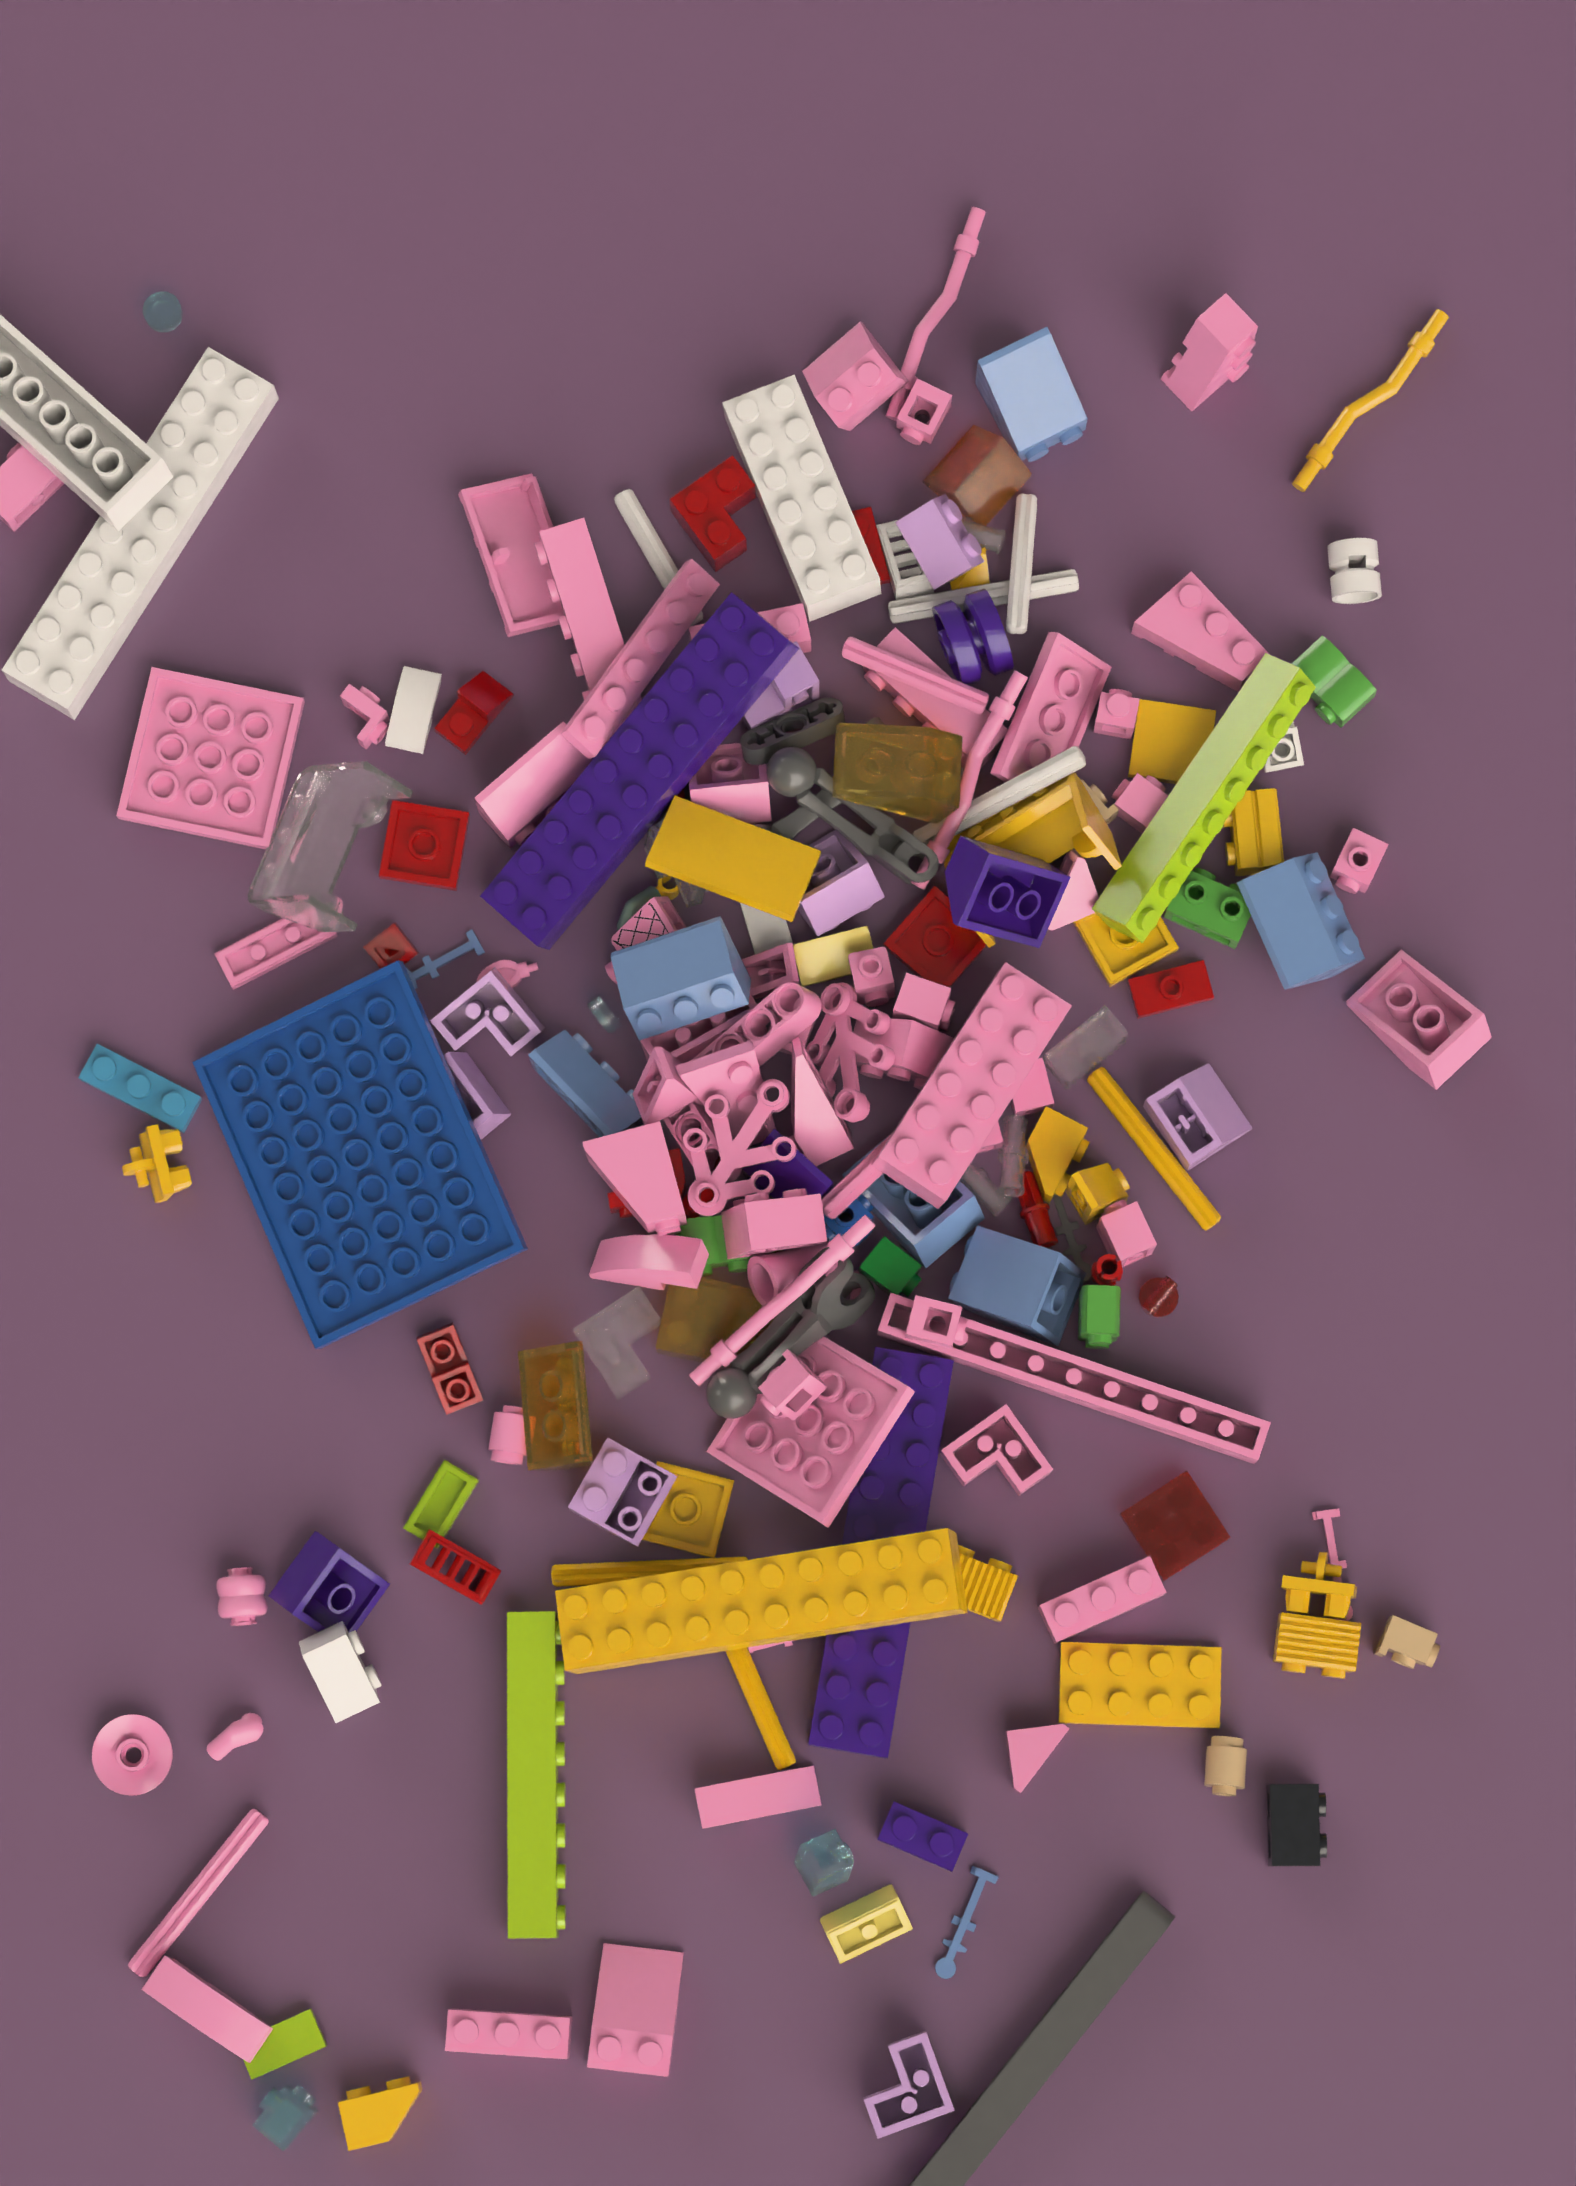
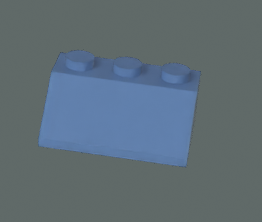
[1237,852,1365,990]
[611,916,751,1041]
[528,1030,644,1137]

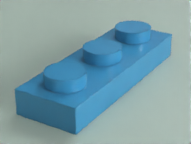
[78,1044,202,1133]

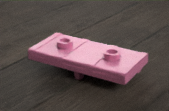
[458,473,565,637]

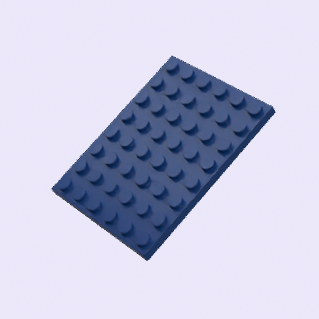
[193,960,528,1349]

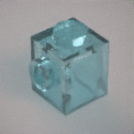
[794,1829,854,1897]
[253,2085,319,2152]

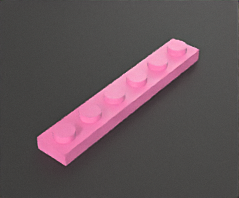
[560,559,720,759]

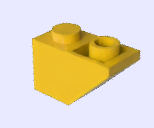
[1025,1106,1090,1204]
[338,2076,422,2151]

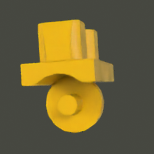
[122,1124,192,1203]
[1281,1551,1357,1619]

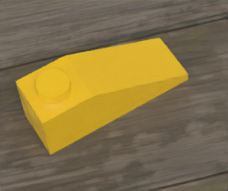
[1065,1163,1130,1225]

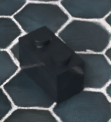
[1266,1784,1327,1866]

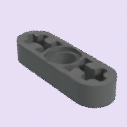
[740,698,846,765]

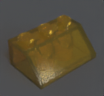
[518,1341,593,1471]

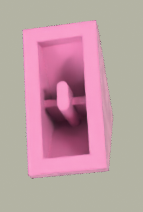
[1048,849,1099,931]
[742,943,799,999]
[633,1047,698,1125]
[1005,1724,1070,1794]

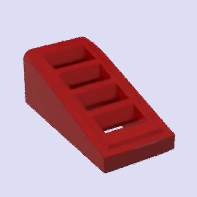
[409,1529,501,1605]

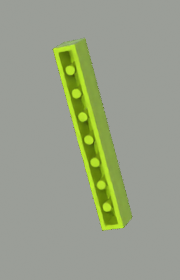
[1092,653,1316,943]
[507,1611,566,1939]

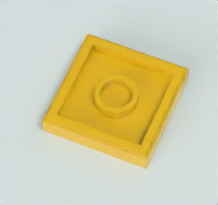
[1128,699,1216,784]
[1073,913,1179,987]
[642,1461,734,1558]

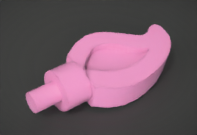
[477,960,539,988]

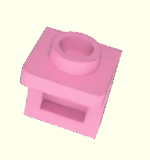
[340,684,390,749]
[848,947,895,1007]

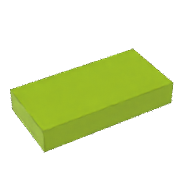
[403,1460,479,1549]
[243,2008,327,2080]

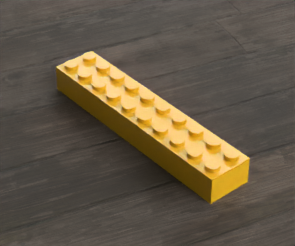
[555,1528,968,1674]

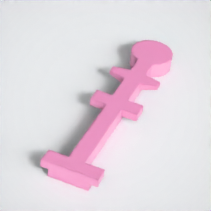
[1312,1508,1353,1621]

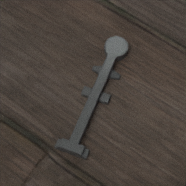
[1053,1194,1092,1282]

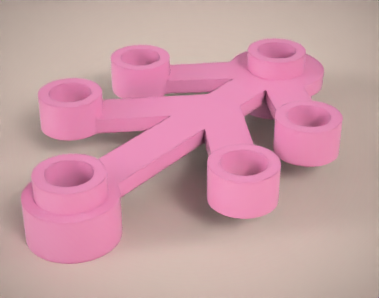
[806,982,895,1123]
[683,1079,797,1216]

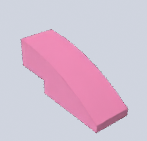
[589,1234,709,1291]
[695,1766,822,1829]
[141,1955,273,2063]

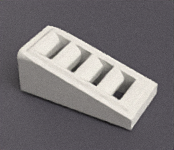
[876,519,934,600]

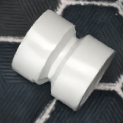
[1327,538,1382,604]

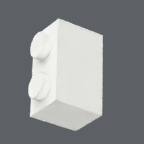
[299,1621,382,1723]

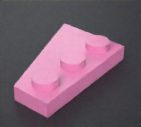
[675,1041,776,1146]

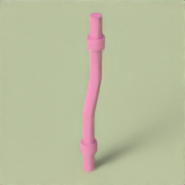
[885,207,986,421]
[911,670,1028,890]
[689,1215,876,1386]

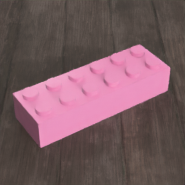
[872,962,1072,1209]

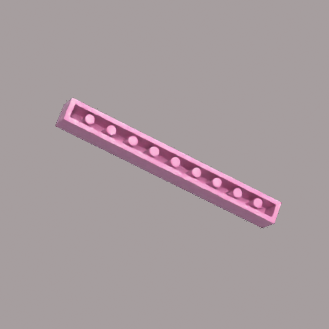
[877,1293,1271,1464]

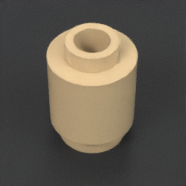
[1204,1736,1247,1796]

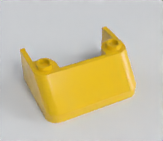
[944,772,1122,948]

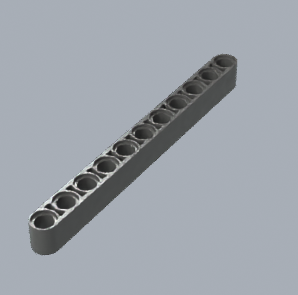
[908,1891,1176,2186]

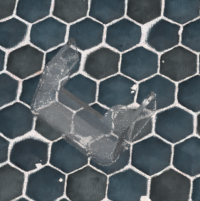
[248,761,413,932]

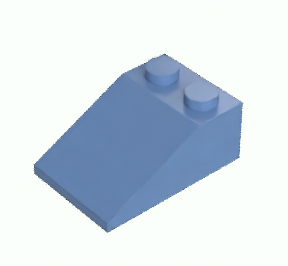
[842,1136,985,1269]

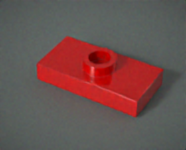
[1127,960,1214,1019]

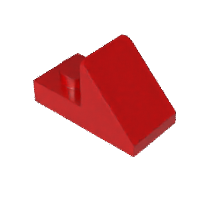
[434,671,514,755]

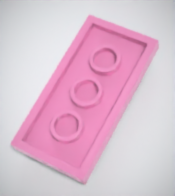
[990,632,1112,782]

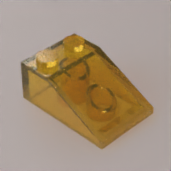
[832,723,962,824]
[655,1277,777,1368]

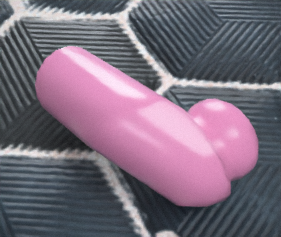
[207,1713,264,1761]

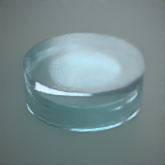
[143,291,183,332]
[588,994,623,1033]

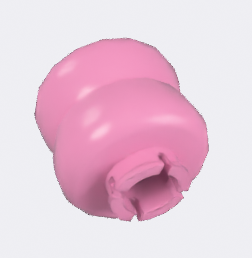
[216,1567,268,1626]

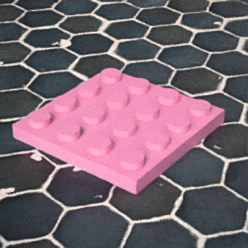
[116,667,305,850]
[706,1337,915,1528]

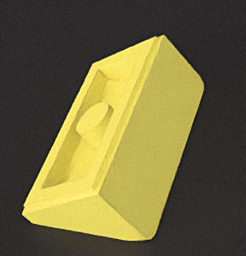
[793,926,873,987]
[820,1885,913,1964]

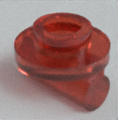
[1139,1276,1179,1317]

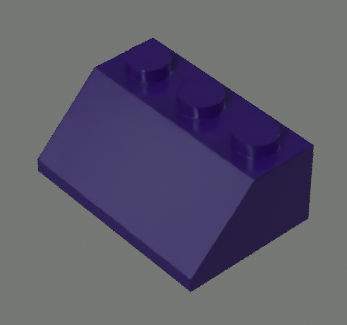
[945,836,1071,948]

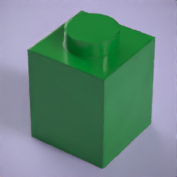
[859,1236,922,1297]

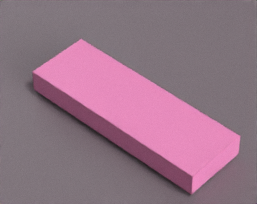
[214,900,338,990]

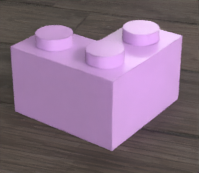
[741,641,819,731]
[430,967,545,1056]
[863,2031,955,2139]

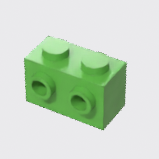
[1164,868,1251,949]

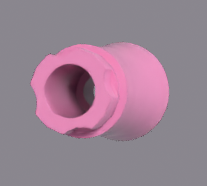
[747,1242,838,1306]

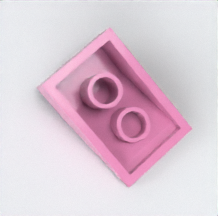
[1346,949,1492,1090]
[587,1943,684,2077]

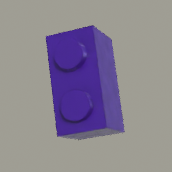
[877,1801,968,1872]

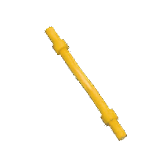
[1292,309,1449,492]

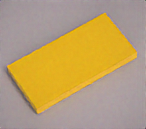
[645,796,821,922]

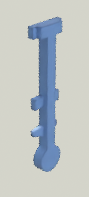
[406,929,485,989]
[935,1866,998,1979]

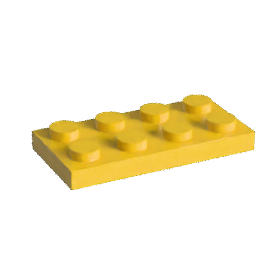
[1058,1642,1222,1729]

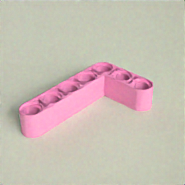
[663,982,821,1183]

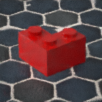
[669,455,756,572]

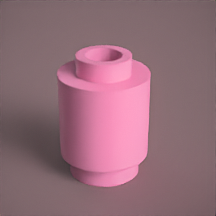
[488,1405,534,1465]

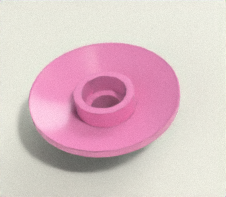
[92,1714,173,1796]

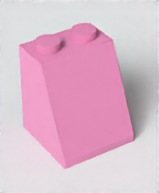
[582,1121,687,1237]

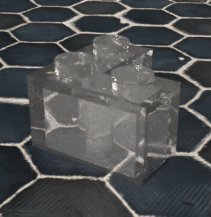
[572,1286,662,1401]

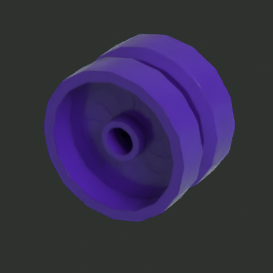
[932,588,1014,685]

